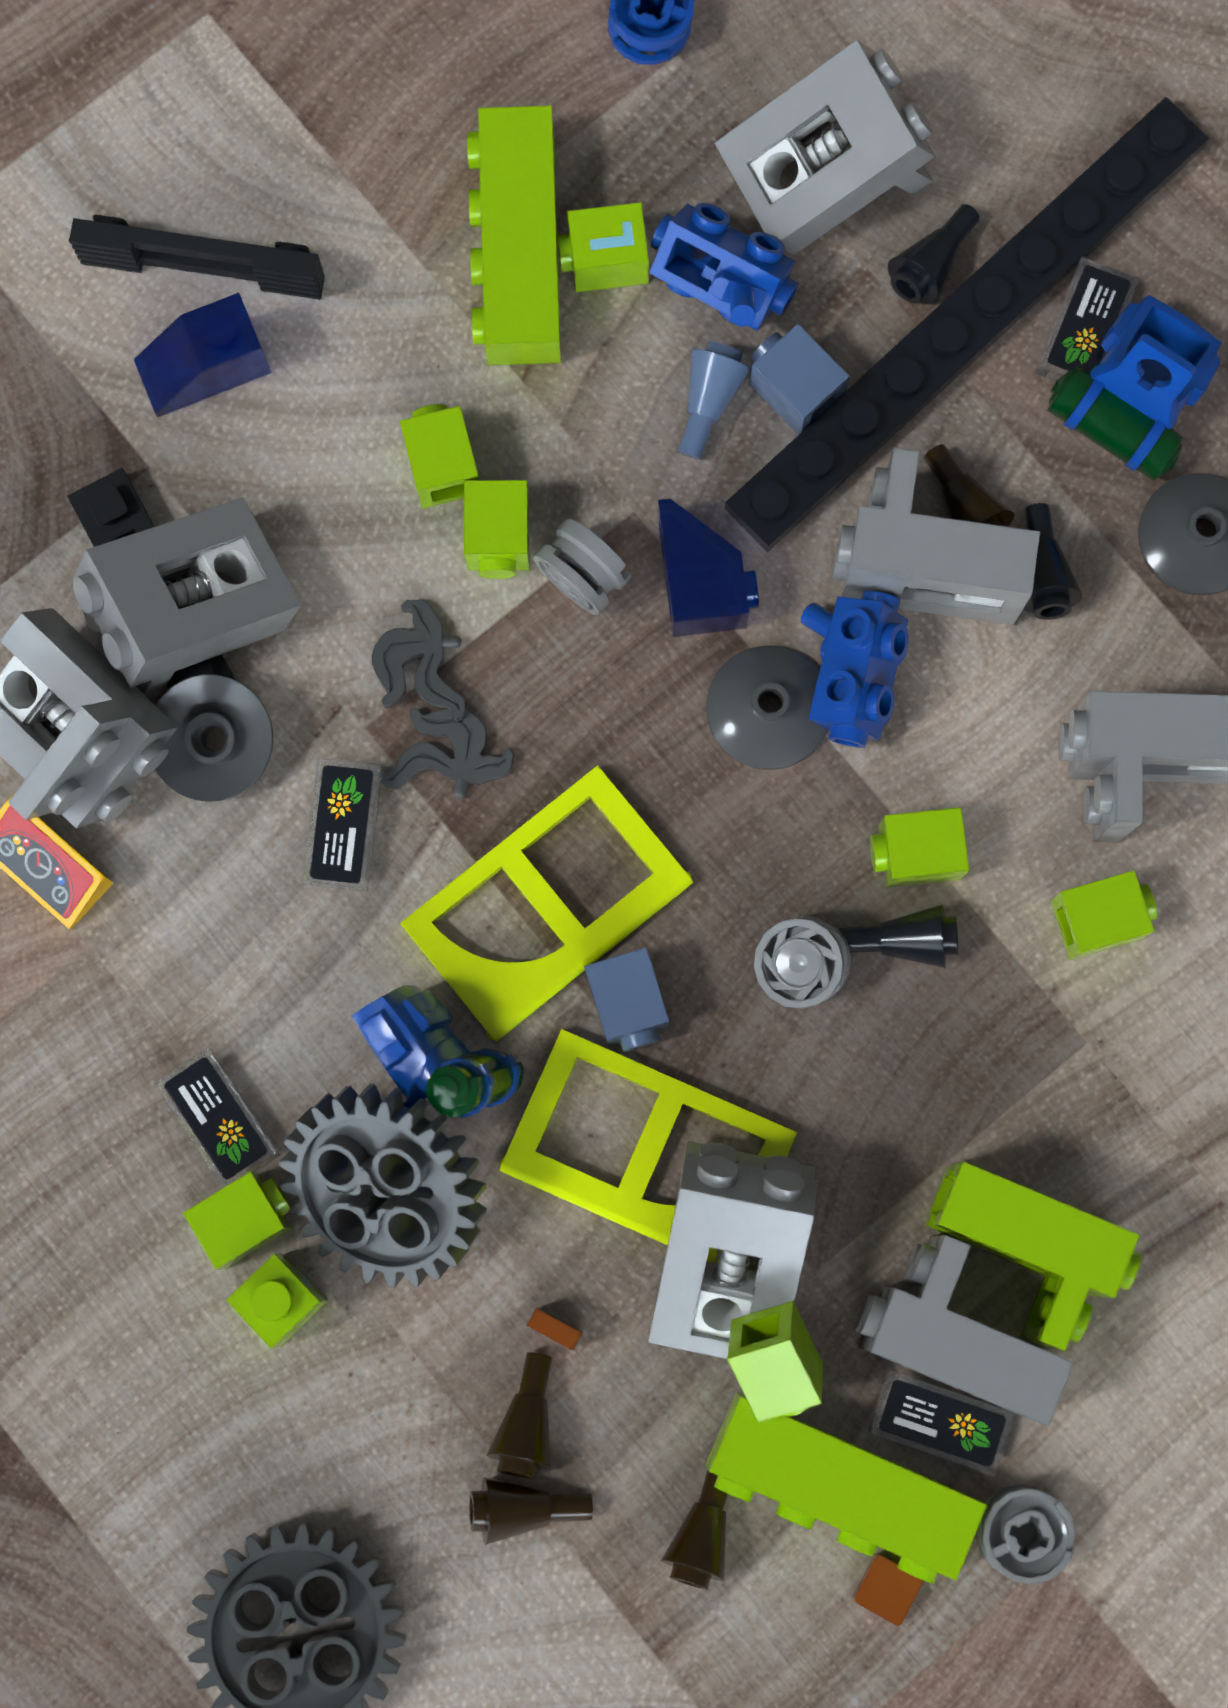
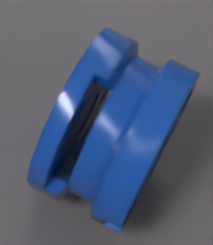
[608,0,694,65]

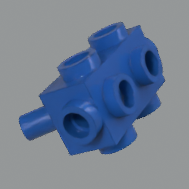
[649,203,799,331]
[801,591,909,748]

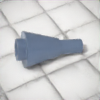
[677,341,751,460]

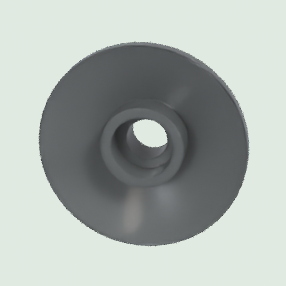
[1138,473,1228,595]
[706,646,827,770]
[155,675,274,802]

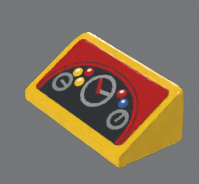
[0,794,113,930]

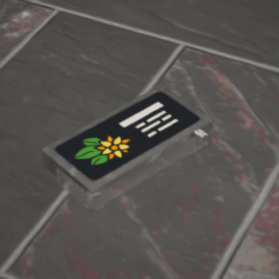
[1035,257,1139,381]
[302,758,383,892]
[154,1047,281,1188]
[868,1369,1015,1476]

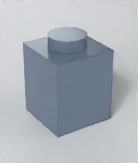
[750,324,850,435]
[584,947,669,1052]

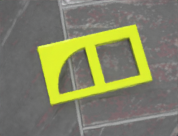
[400,765,694,1042]
[499,1029,797,1263]

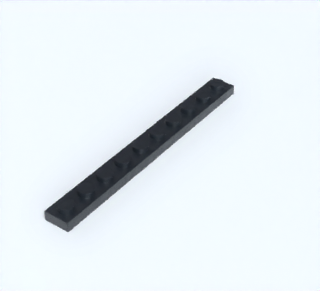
[725,97,1209,553]

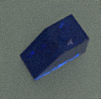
[133,293,271,418]
[657,498,759,637]

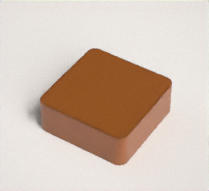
[527,1308,583,1351]
[853,1553,923,1626]

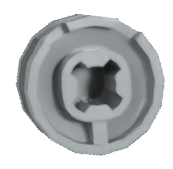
[533,519,632,615]
[754,915,851,1009]
[976,1484,1076,1585]

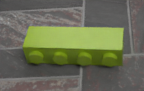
[467,105,561,366]
[705,1392,987,1584]

